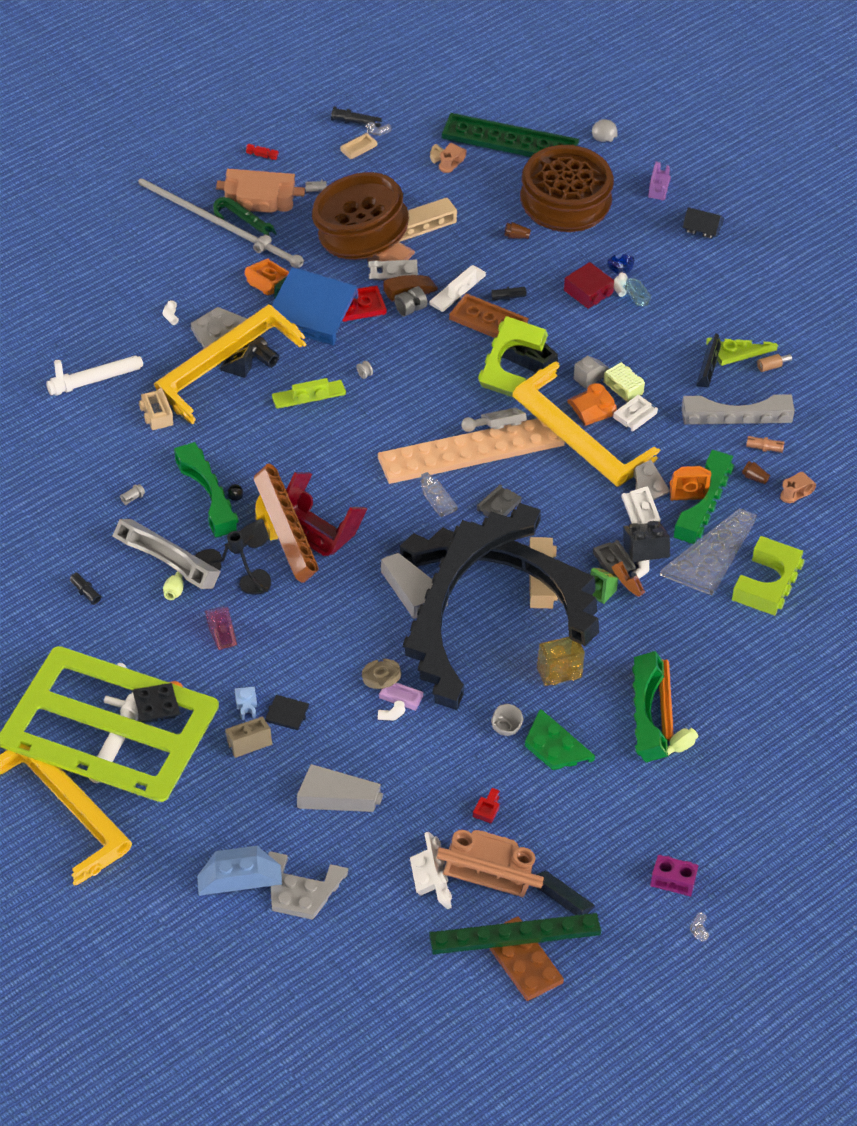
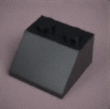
[683,207,724,239]

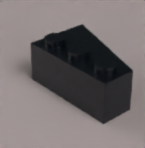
[502,343,559,373]

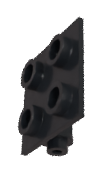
[132,683,180,724]

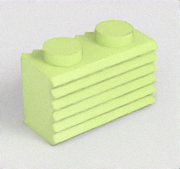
[603,362,645,403]

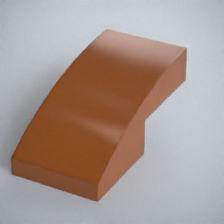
[612,561,645,597]

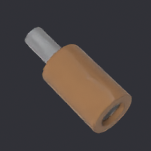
[757,354,792,372]

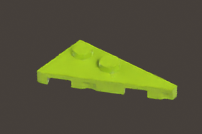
[706,337,778,366]

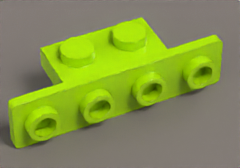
[272,378,346,409]

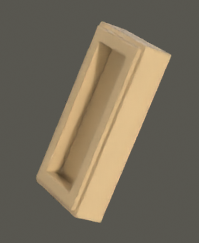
[341,133,377,159]

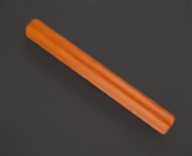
[659,659,674,741]

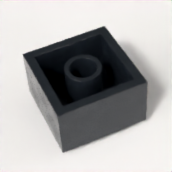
[623,521,670,562]

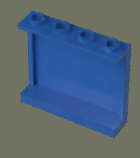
[272,267,358,346]

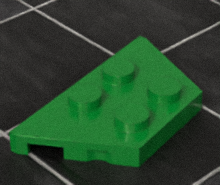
[525,709,595,770]

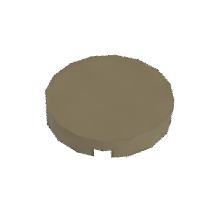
[362,659,402,689]

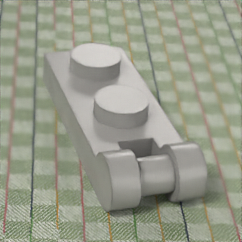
[368,260,418,280]

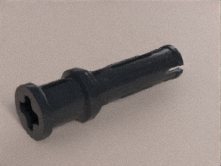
[331,106,382,128]

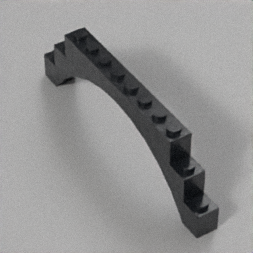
[403,503,541,710]
[399,522,599,646]

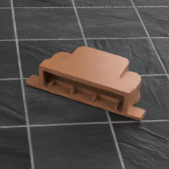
[216,169,305,213]
[436,830,544,897]

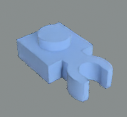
[235,687,257,720]

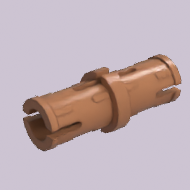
[746,436,784,453]

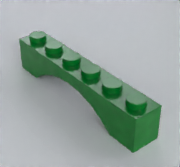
[174,442,239,538]
[673,449,735,544]
[632,651,668,763]

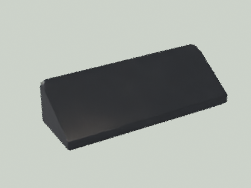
[696,333,722,387]
[536,870,595,915]

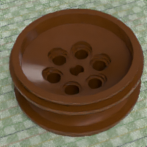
[520,145,614,232]
[312,172,409,259]

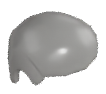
[592,119,618,142]
[491,703,523,736]

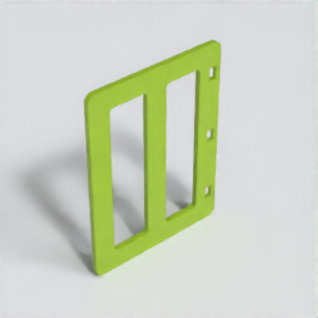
[0,646,219,802]

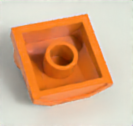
[244,258,289,295]
[567,383,617,426]
[669,466,711,500]

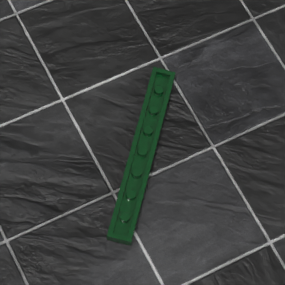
[429,913,601,955]

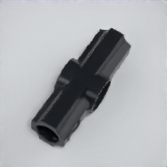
[244,336,279,368]

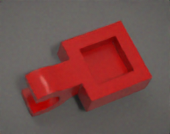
[472,788,500,824]

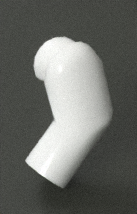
[614,273,628,297]
[163,300,179,325]
[631,560,649,579]
[378,701,405,721]

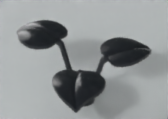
[194,519,271,595]

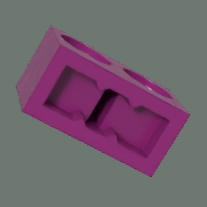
[650,855,699,897]

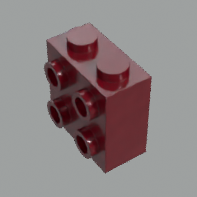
[564,262,614,309]

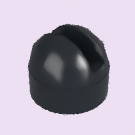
[228,484,243,501]

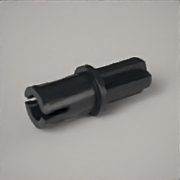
[491,287,527,301]
[70,572,102,605]

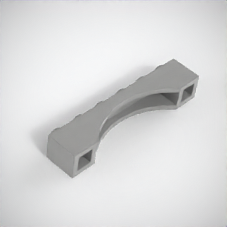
[682,394,795,424]
[113,519,221,589]

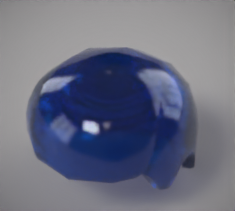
[607,254,635,274]

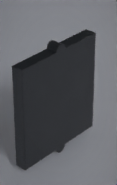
[265,695,309,731]

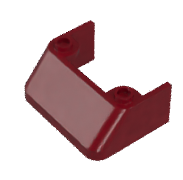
[286,472,367,556]

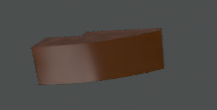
[383,275,438,302]

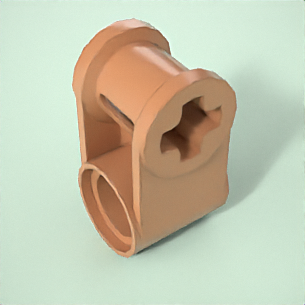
[439,143,467,173]
[780,472,816,503]

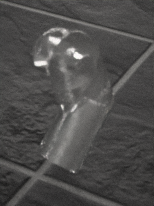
[366,122,392,136]
[690,912,709,942]

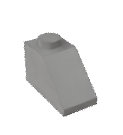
[573,356,610,389]

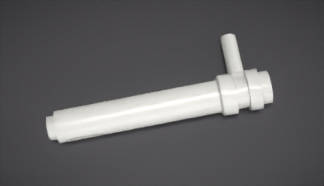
[46,355,143,396]
[89,692,138,783]

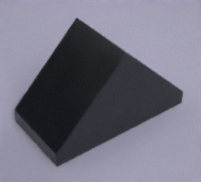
[219,346,252,378]

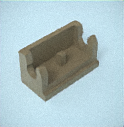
[225,716,272,758]

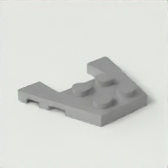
[191,307,265,348]
[269,851,348,920]

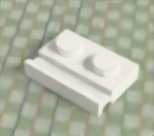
[613,395,658,431]
[622,486,661,524]

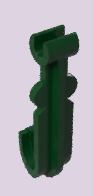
[213,197,277,240]

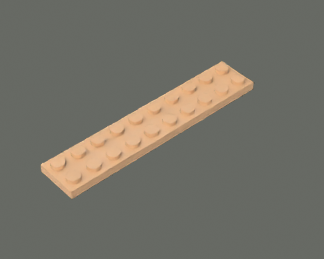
[378,418,565,484]

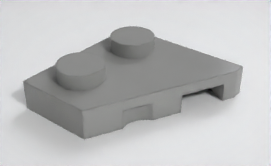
[634,460,670,501]

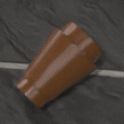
[504,222,530,239]
[742,461,771,485]

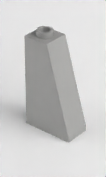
[381,553,448,619]
[297,764,383,812]

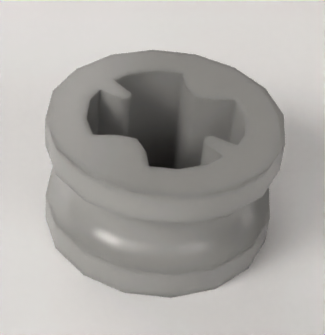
[357,361,373,379]

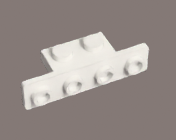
[430,265,486,312]
[410,832,452,909]

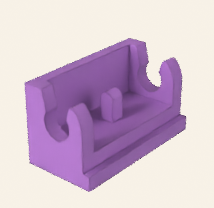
[648,162,671,200]

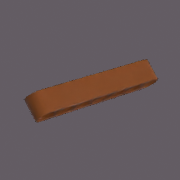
[254,464,319,583]

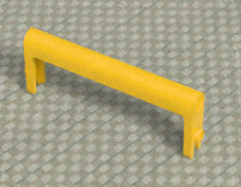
[154,304,306,425]
[512,362,661,487]
[0,744,132,885]

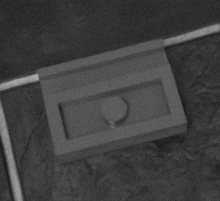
[477,484,522,517]
[593,540,636,577]

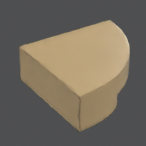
[430,144,444,164]

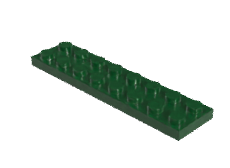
[442,113,579,157]

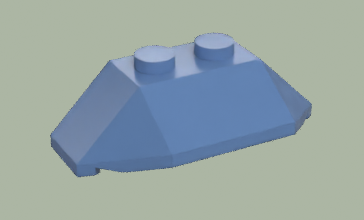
[197,846,282,896]

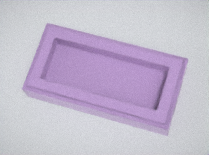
[379,683,424,711]

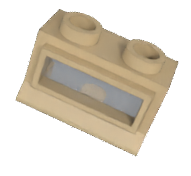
[139,388,173,430]

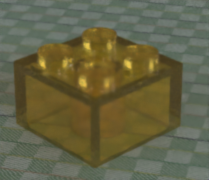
[537,637,585,686]

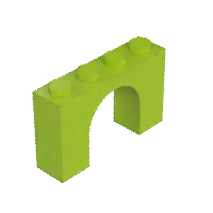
[478,316,548,398]
[732,536,805,616]

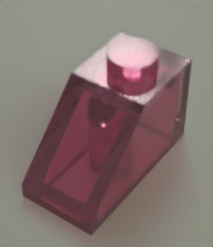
[205,606,237,650]

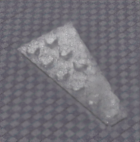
[660,508,757,596]

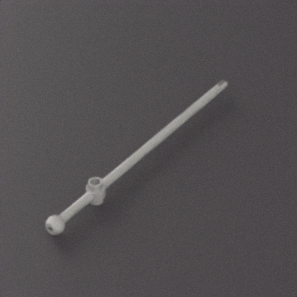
[138,178,304,268]

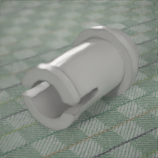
[306,179,327,193]
[120,484,145,505]

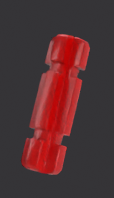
[246,144,278,160]

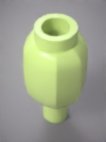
[163,572,184,600]
[668,728,698,755]

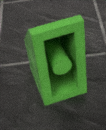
[591,568,618,604]

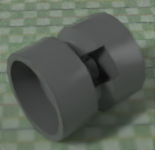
[394,286,427,317]

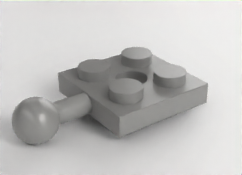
[461,407,527,432]

